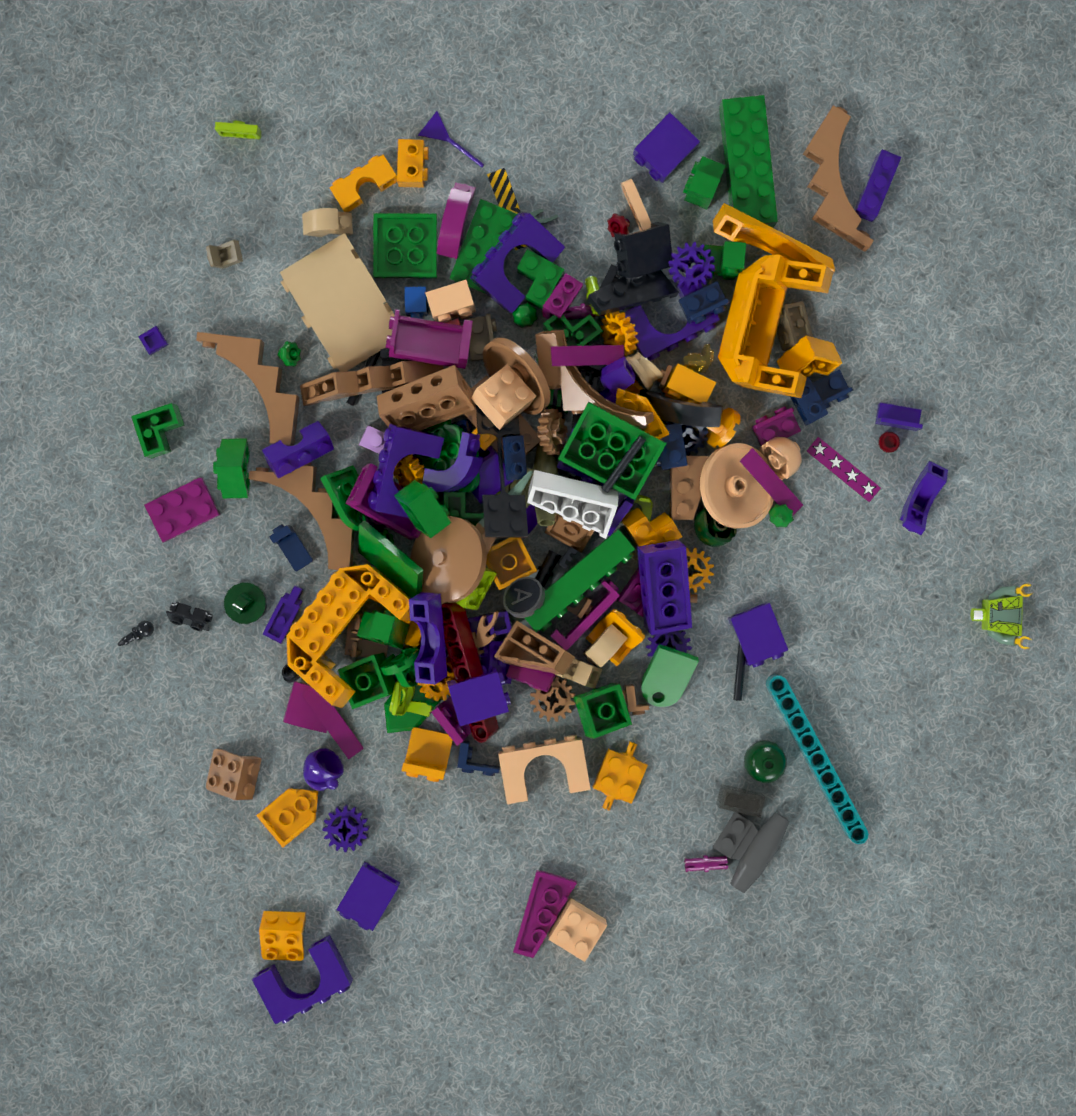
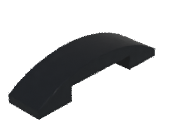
[640,389,723,427]

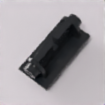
[166,602,213,631]

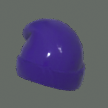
[303,748,344,791]

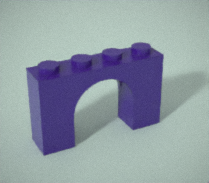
[469,212,565,313]
[625,276,720,362]
[368,424,444,518]
[252,935,353,1025]

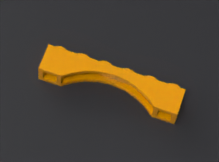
[713,203,835,273]

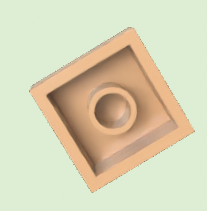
[425,280,476,323]
[471,364,536,430]
[548,898,607,962]

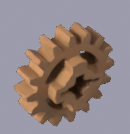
[537,409,568,455]
[530,676,575,722]

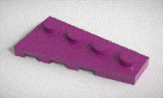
[513,870,577,958]

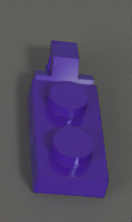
[263,585,304,644]

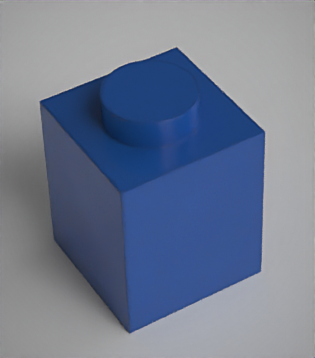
[404,287,428,319]

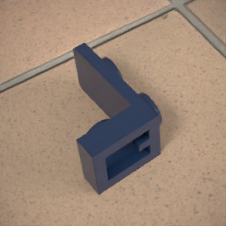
[457,740,500,776]

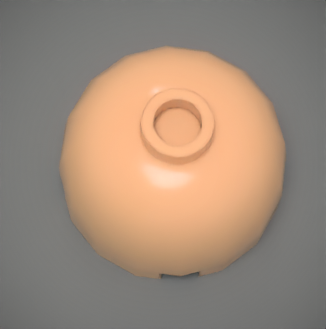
[760,437,802,480]

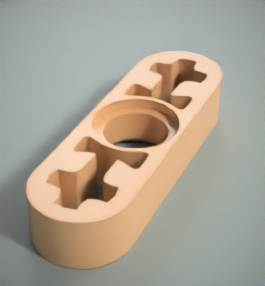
[621,179,651,231]

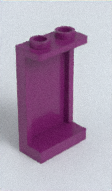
[386,309,473,369]
[346,463,421,540]
[550,580,620,651]

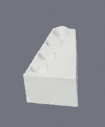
[527,470,618,539]

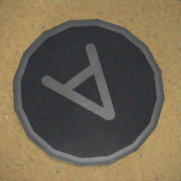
[503,577,545,618]

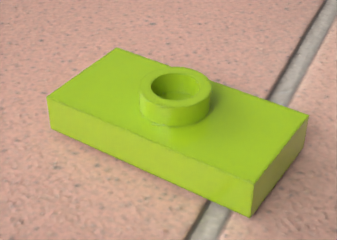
[215,120,262,140]

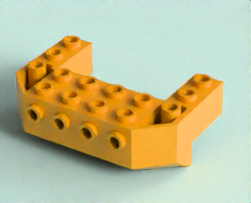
[718,254,833,398]
[286,564,411,708]

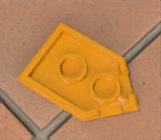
[616,388,670,439]
[256,788,318,848]

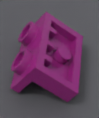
[543,273,583,319]
[752,406,801,446]
[431,696,471,746]

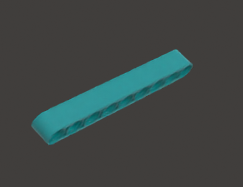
[766,674,869,844]

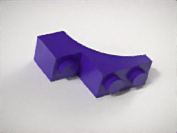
[599,356,635,404]

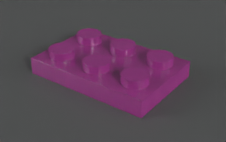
[144,477,221,543]

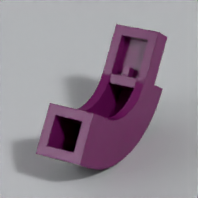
[437,182,476,259]

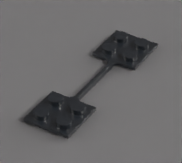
[476,405,528,538]

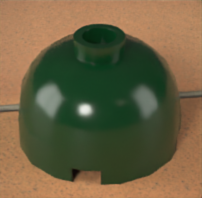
[694,507,737,547]
[744,740,787,783]

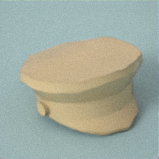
[626,352,663,390]

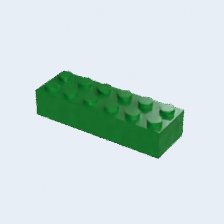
[719,95,778,228]
[525,529,635,632]

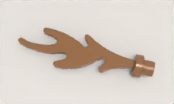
[472,611,499,655]

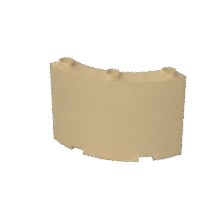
[280,233,395,372]

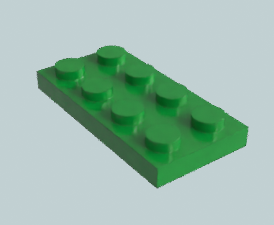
[449,199,517,294]

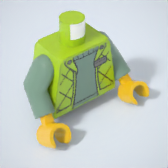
[970,583,1033,649]

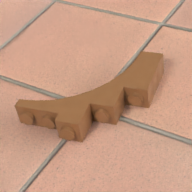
[535,330,654,429]
[249,462,355,570]

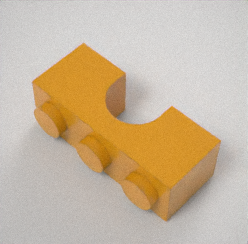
[330,154,397,213]

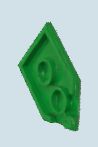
[384,673,441,733]

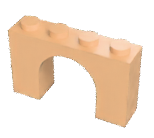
[498,735,591,804]

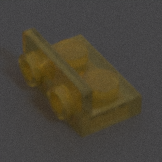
[680,344,714,373]

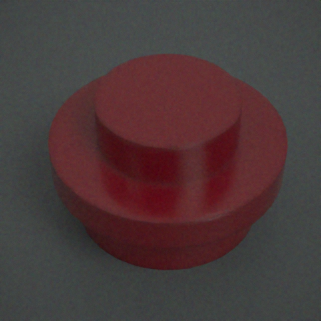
[878,432,900,453]

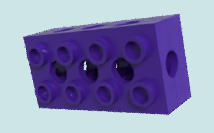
[637,540,692,635]

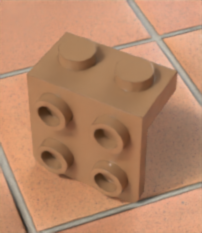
[206,749,262,800]

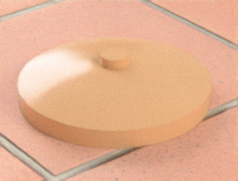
[700,443,774,529]

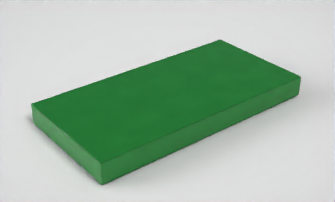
[358,521,423,598]

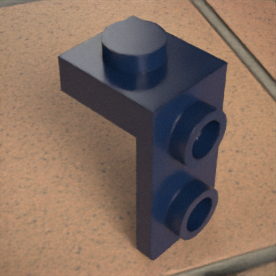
[269,524,313,572]

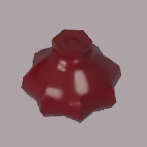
[607,213,630,237]

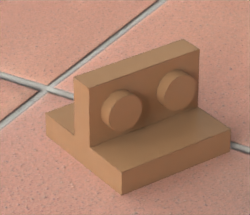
[545,513,594,553]

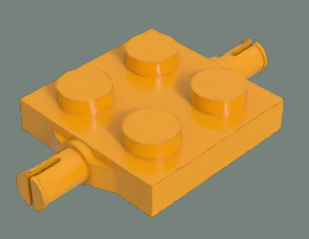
[592,741,648,811]

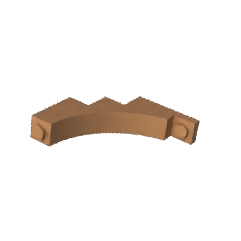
[803,105,874,252]
[196,332,300,446]
[300,361,444,406]

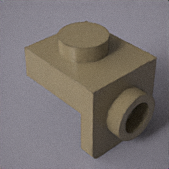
[206,240,243,268]

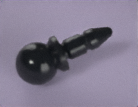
[118,621,154,646]

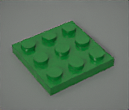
[373,213,437,278]

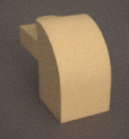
[302,208,353,237]
[583,624,627,668]
[555,658,602,689]

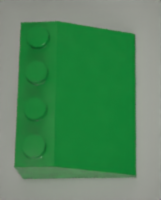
[558,402,666,500]

